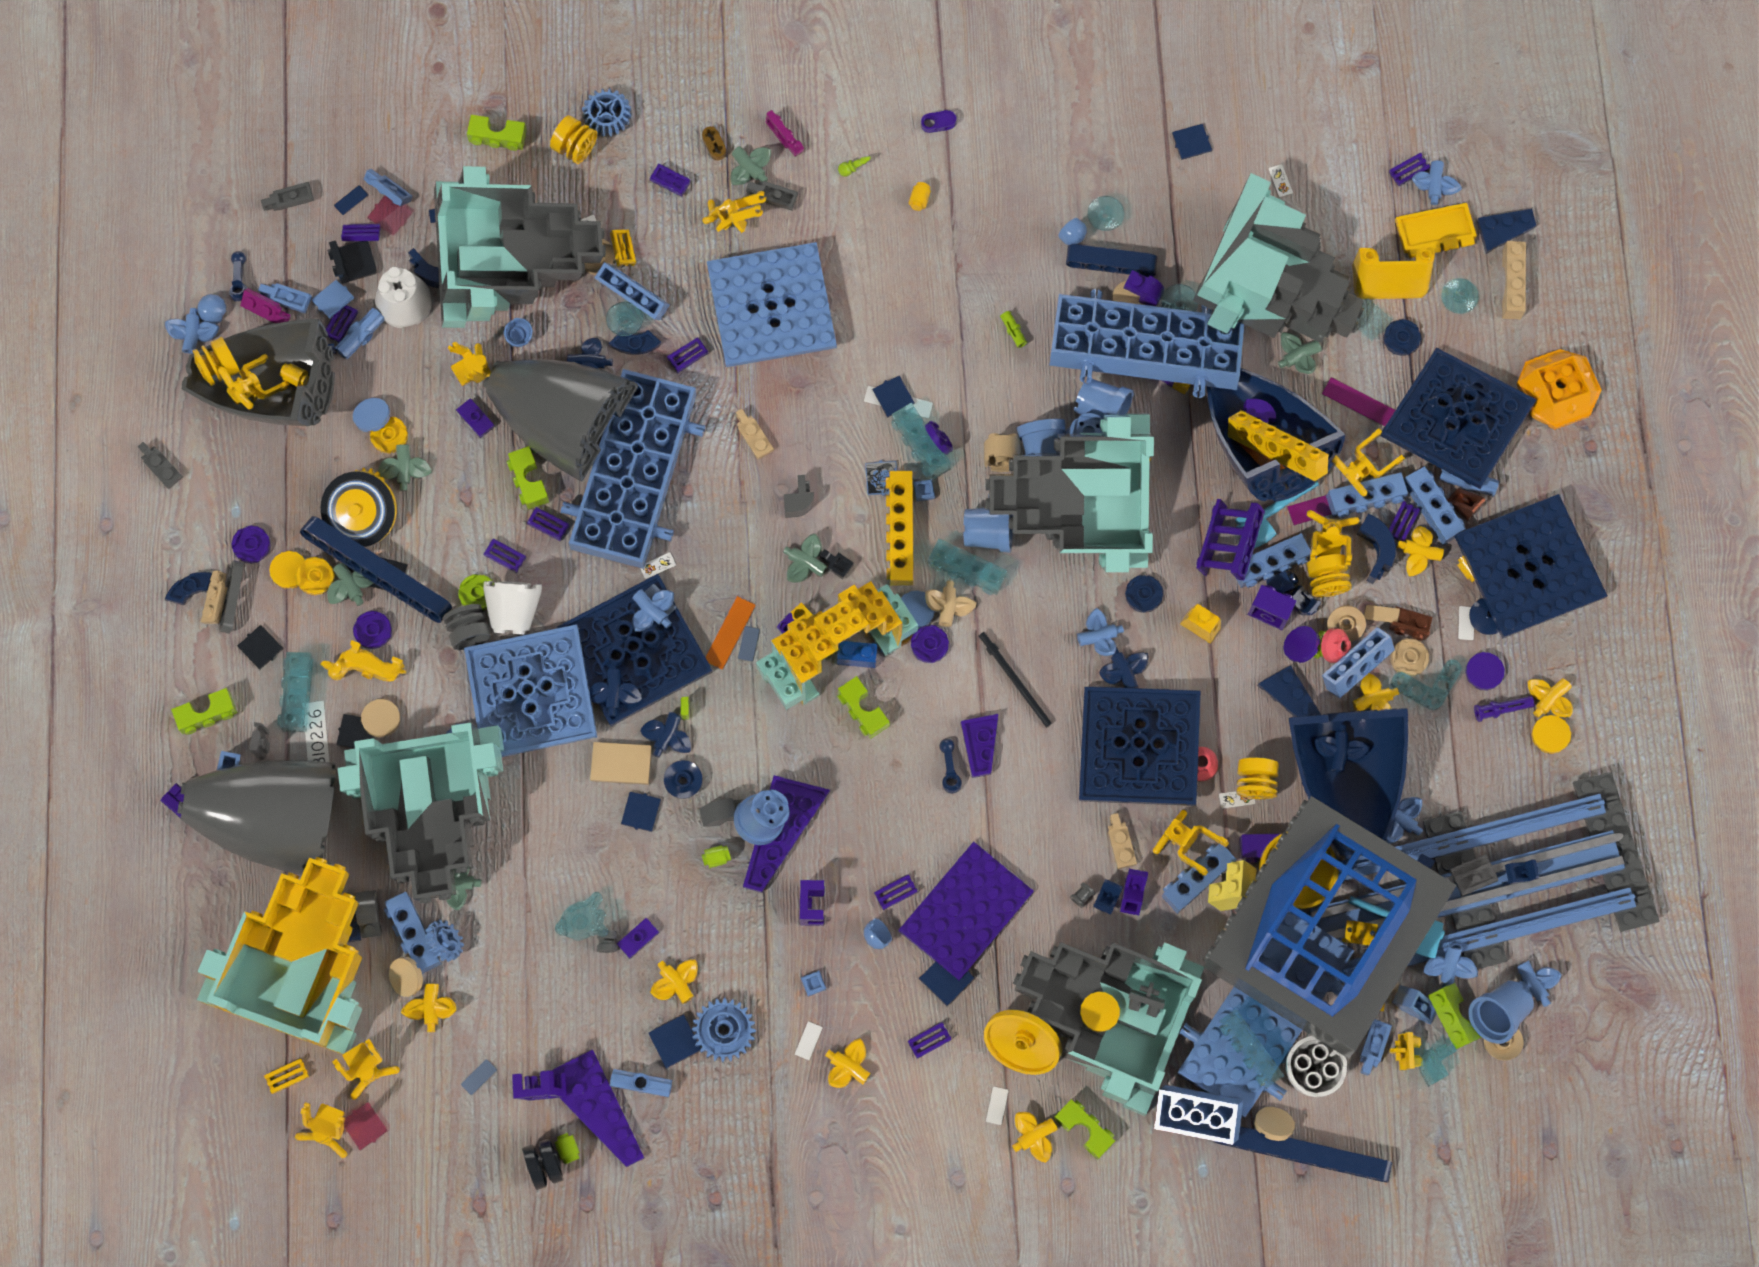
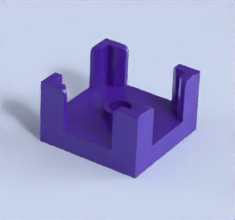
[799,880,825,926]
[512,1070,566,1101]

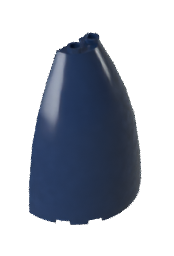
[1207,368,1345,502]
[1289,708,1408,859]

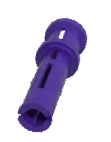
[1474,696,1534,722]

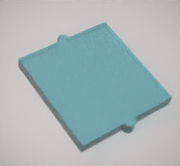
[1356,299,1393,341]

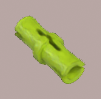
[1000,311,1028,348]

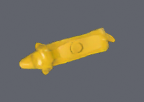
[321,640,406,682]

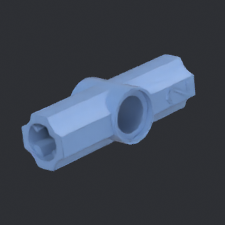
[335,308,384,360]
[1439,469,1499,497]
[610,1069,673,1097]

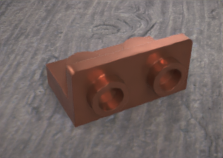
[1389,606,1433,641]

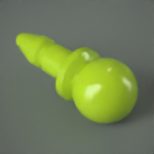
[838,156,871,177]

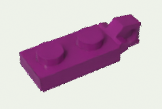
[765,110,804,157]
[240,288,291,323]

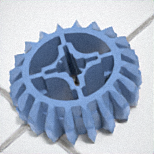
[582,88,631,137]

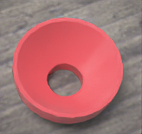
[1321,628,1351,663]
[1197,747,1218,782]

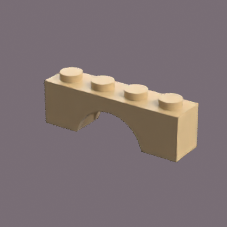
[1502,241,1526,320]

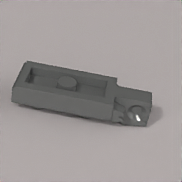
[746,181,798,211]
[261,182,314,211]
[137,442,183,490]

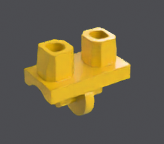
[1389,1032,1422,1070]

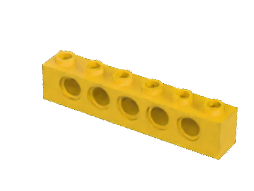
[1228,410,1328,481]
[886,471,913,586]

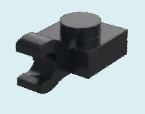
[820,549,854,580]

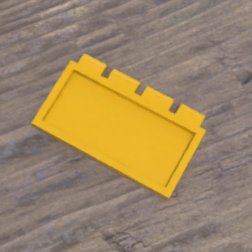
[1395,203,1477,258]

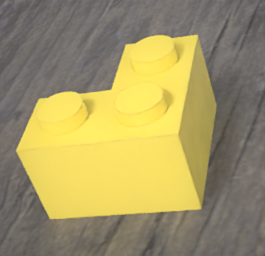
[1208,860,1257,911]

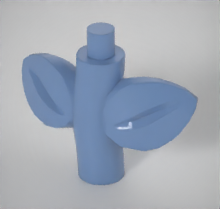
[1412,160,1462,205]
[165,308,219,354]
[632,589,674,631]
[1077,608,1124,656]
[1386,797,1423,843]
[1424,943,1478,988]
[1517,961,1562,1007]

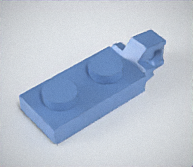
[364,169,413,206]
[258,283,312,314]
[1360,1019,1392,1076]

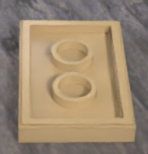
[590,742,652,785]

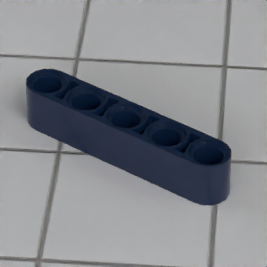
[1066,244,1158,277]

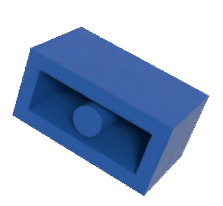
[837,641,877,668]

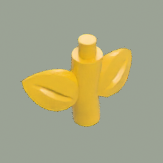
[1397,526,1444,577]
[1352,673,1399,711]
[1527,678,1573,718]
[650,959,698,1004]
[401,984,456,1033]
[825,1038,871,1088]
[1012,1112,1058,1163]

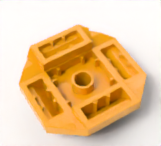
[1516,349,1602,430]

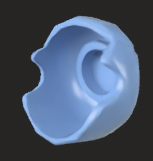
[1058,218,1087,245]
[197,294,226,324]
[504,318,533,347]
[864,918,892,949]

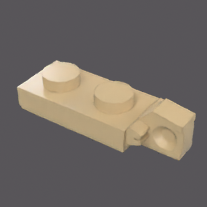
[736,409,774,460]
[201,571,227,624]
[1108,813,1137,869]

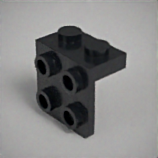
[327,240,377,284]

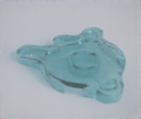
[555,892,608,941]

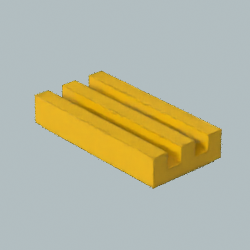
[610,229,636,266]
[264,1058,309,1094]

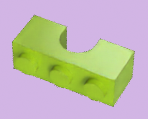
[467,115,527,151]
[506,446,549,510]
[837,676,890,739]
[171,688,238,735]
[1428,983,1482,1050]
[1054,1099,1115,1160]

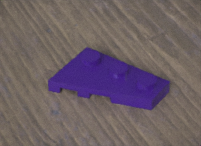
[960,714,998,778]

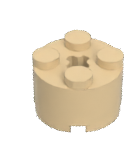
[984,433,1022,472]

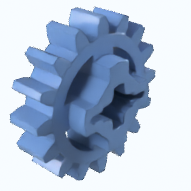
[424,919,464,962]

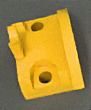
[1342,920,1378,946]

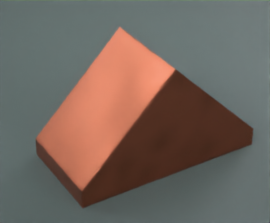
[1447,488,1485,521]

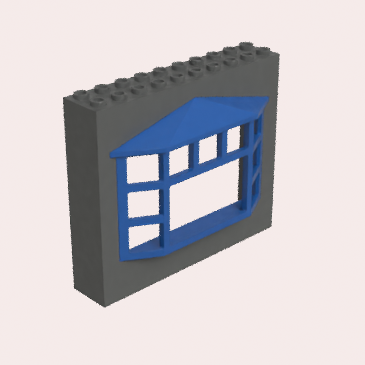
[1204,796,1456,1059]

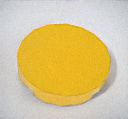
[370,416,408,454]
[269,551,305,589]
[295,557,335,596]
[1531,715,1571,754]
[1080,992,1120,1032]

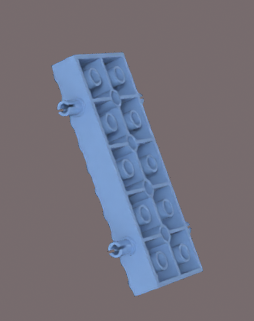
[1049,289,1244,398]
[561,369,705,569]
[1177,912,1354,1119]

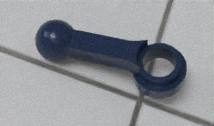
[229,251,247,301]
[939,739,962,794]

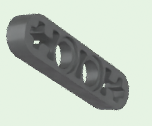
[219,560,244,634]

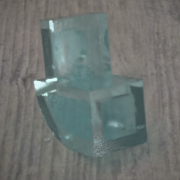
[1419,1044,1457,1087]

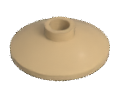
[1327,605,1366,642]
[1483,1029,1524,1061]

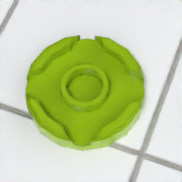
[458,574,494,611]

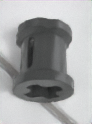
[1070,882,1095,908]

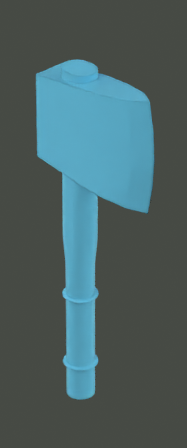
[1235,480,1319,548]
[1348,896,1445,958]

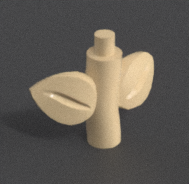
[925,580,977,627]

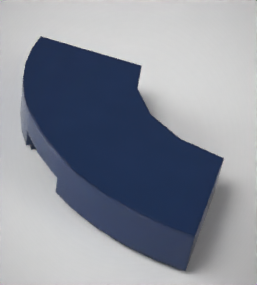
[609,330,662,355]
[165,572,212,605]

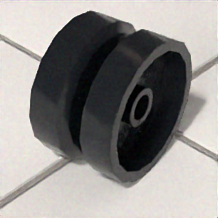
[522,1138,564,1190]

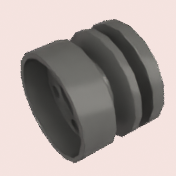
[443,604,491,650]

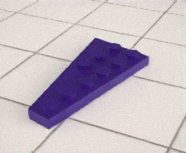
[743,775,830,893]
[539,1050,645,1167]

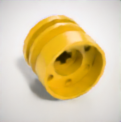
[550,115,598,164]
[192,336,240,386]
[1306,554,1352,597]
[1236,758,1279,800]

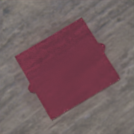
[367,196,412,236]
[344,1102,388,1151]

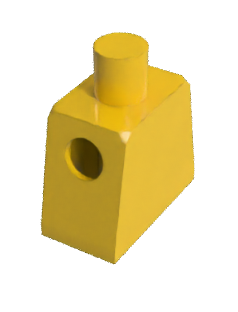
[1180,604,1221,644]

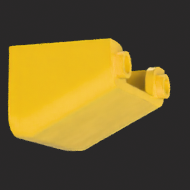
[1352,247,1435,299]

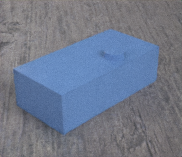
[1155,1085,1243,1144]

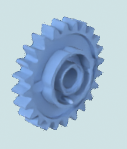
[692,998,756,1063]

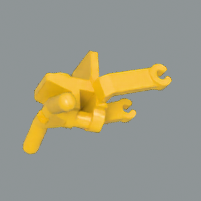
[702,191,766,233]
[447,342,491,386]
[218,354,290,409]
[1332,428,1405,497]
[1307,510,1359,565]
[1153,810,1229,876]
[332,1039,400,1100]
[295,1102,347,1158]

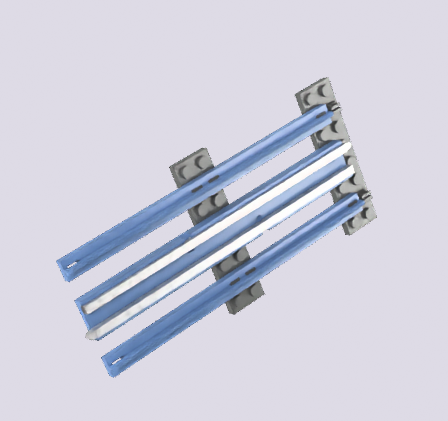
[1309,772,1660,984]

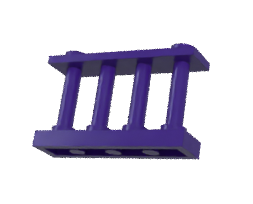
[1196,499,1265,581]

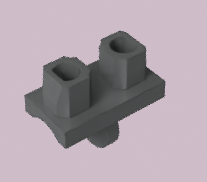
[1129,982,1165,1018]

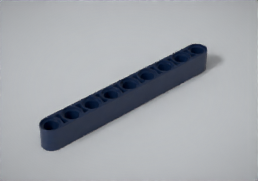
[300,516,452,623]
[1213,1126,1392,1183]

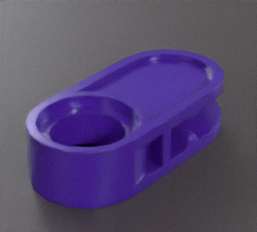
[921,110,956,133]

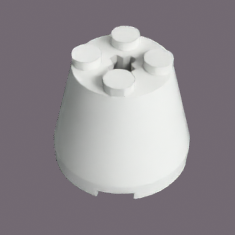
[375,267,432,328]
[483,581,542,634]
[1286,1036,1347,1097]

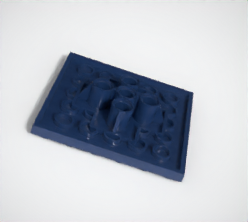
[1380,347,1536,490]
[1454,494,1608,639]
[556,574,713,727]
[1079,687,1201,806]

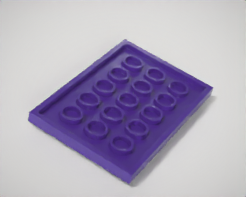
[898,841,1034,981]

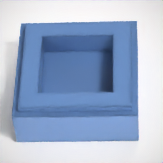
[913,479,935,502]
[801,971,826,997]

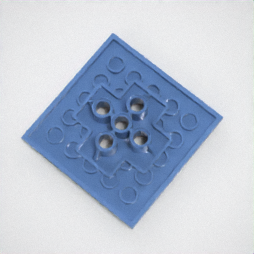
[707,242,837,367]
[464,624,597,757]

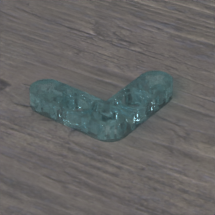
[1391,660,1462,710]

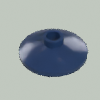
[1469,598,1499,635]
[664,760,703,799]

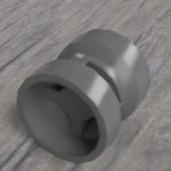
[597,930,617,953]

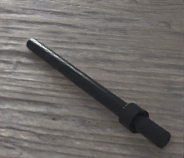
[978,632,1052,728]

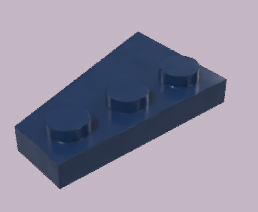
[1477,209,1536,254]
[1257,665,1321,717]

